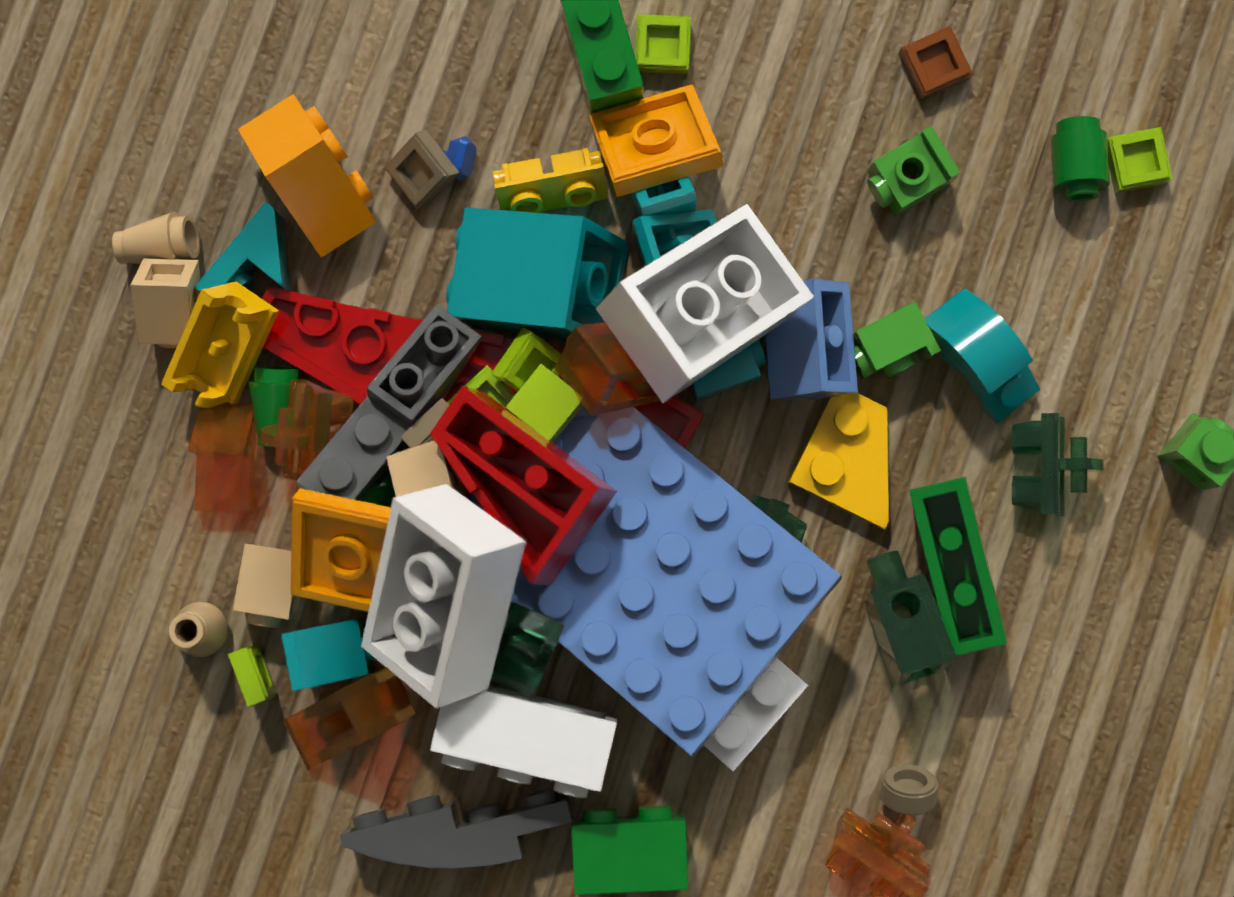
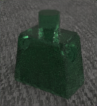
[865,551,957,688]

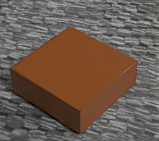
[899,26,973,101]

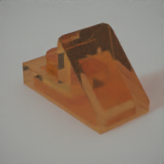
[188,402,257,513]

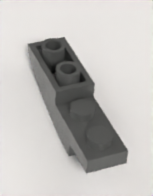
[296,304,481,501]
[340,788,573,868]

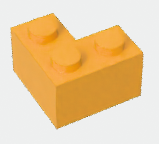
[238,94,377,258]

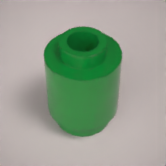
[1051,116,1110,202]

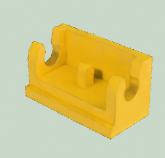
[161,282,279,408]

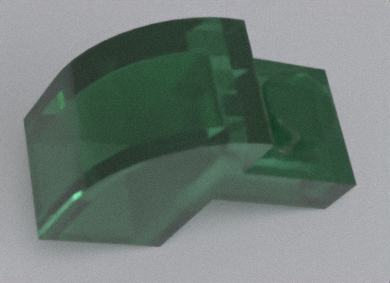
[491,602,565,698]

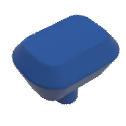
[442,136,476,181]

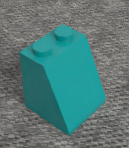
[446,208,629,349]

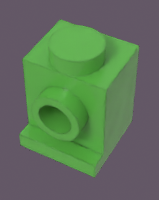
[867,126,961,217]
[853,301,941,379]
[1158,413,1234,490]

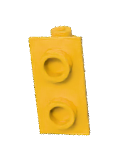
[492,147,608,213]

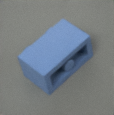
[766,279,858,401]

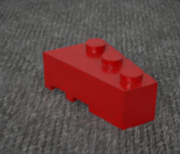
[430,386,617,585]

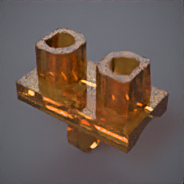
[260,379,353,480]
[825,808,930,897]

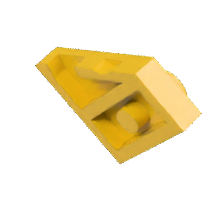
[788,393,889,530]

